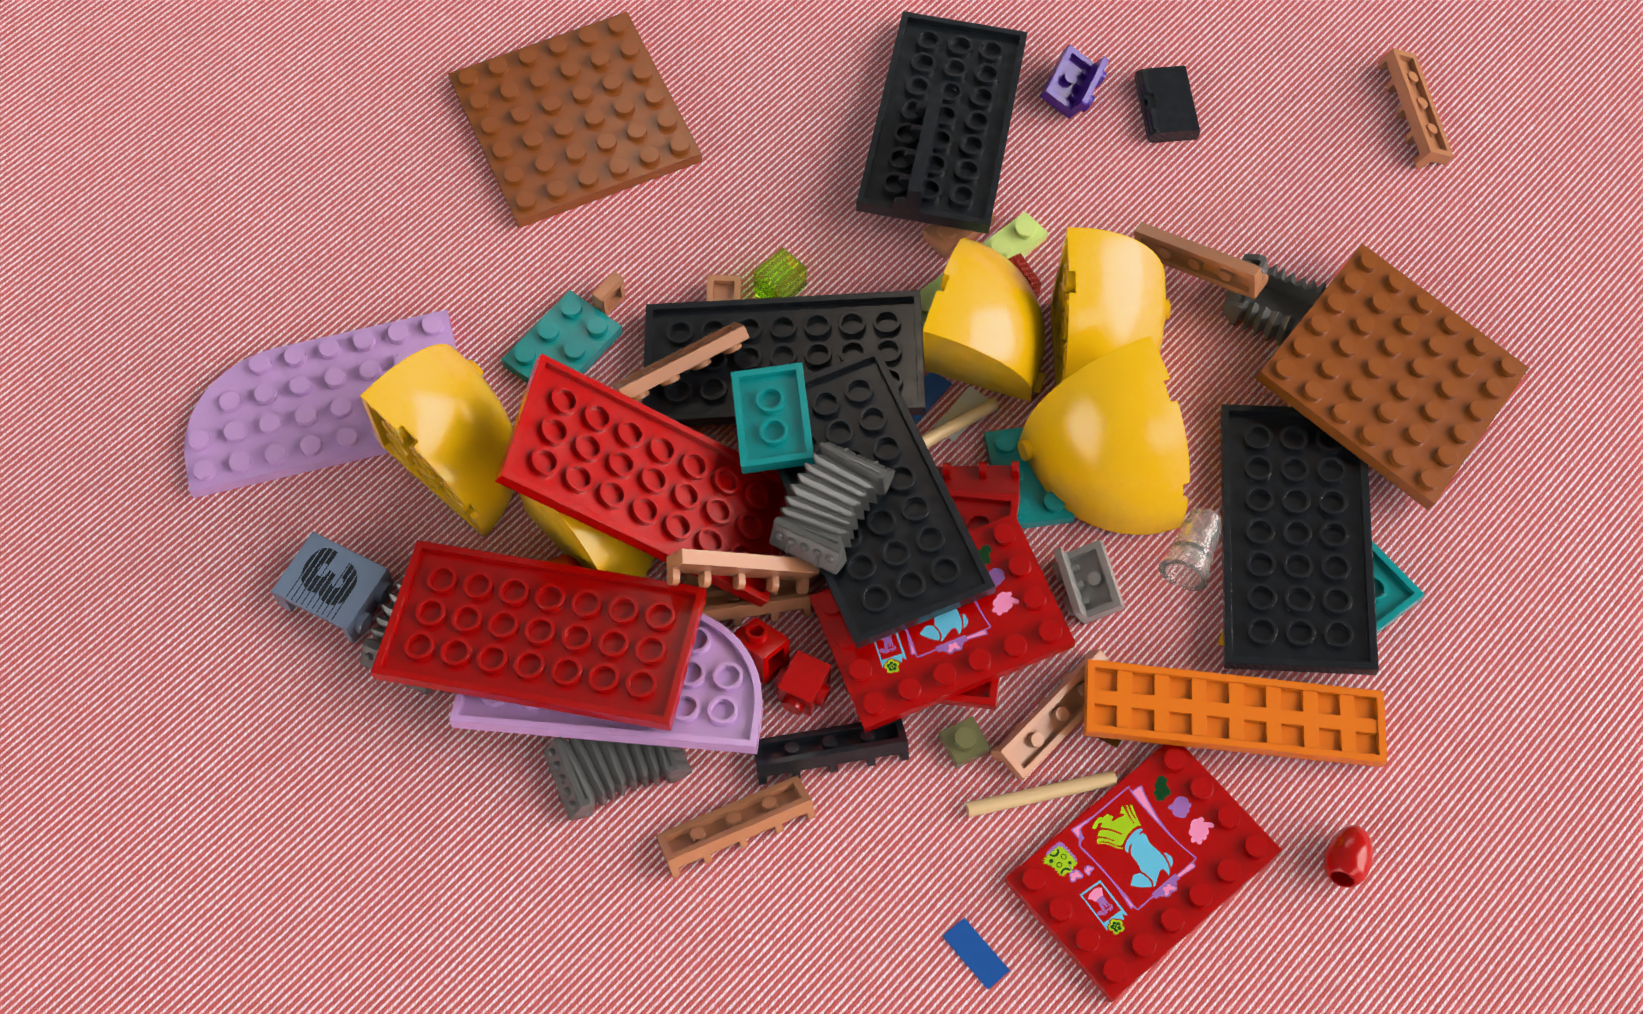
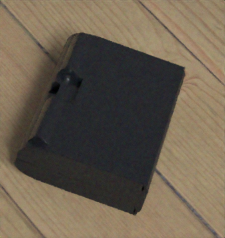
[1134,66,1200,143]

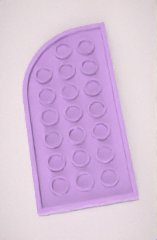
[184,310,457,498]
[449,613,763,754]

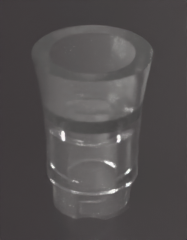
[1159,508,1223,591]

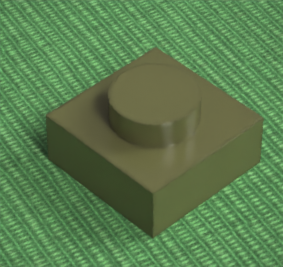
[939,716,991,769]

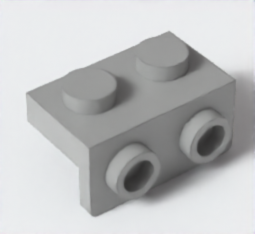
[1052,539,1126,624]

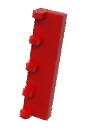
[937,461,1020,503]

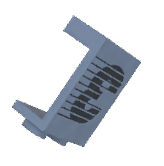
[271,531,394,643]

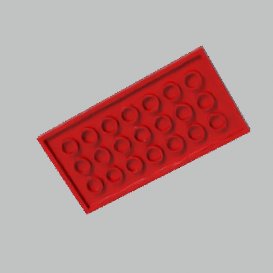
[495,354,787,607]
[370,540,707,731]

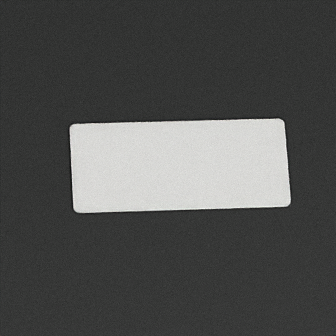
[934,386,989,441]

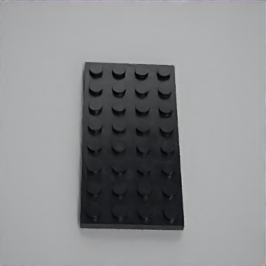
[856,11,1028,234]
[642,290,926,426]
[776,348,996,649]
[1220,404,1379,675]

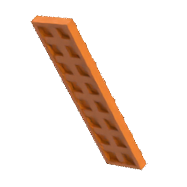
[1083,659,1387,767]

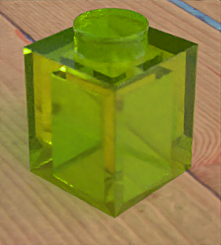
[754,247,807,298]

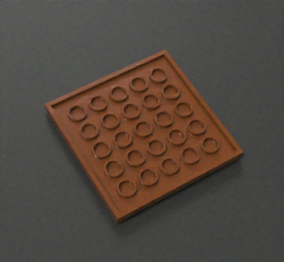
[448,12,702,229]
[1255,244,1529,510]

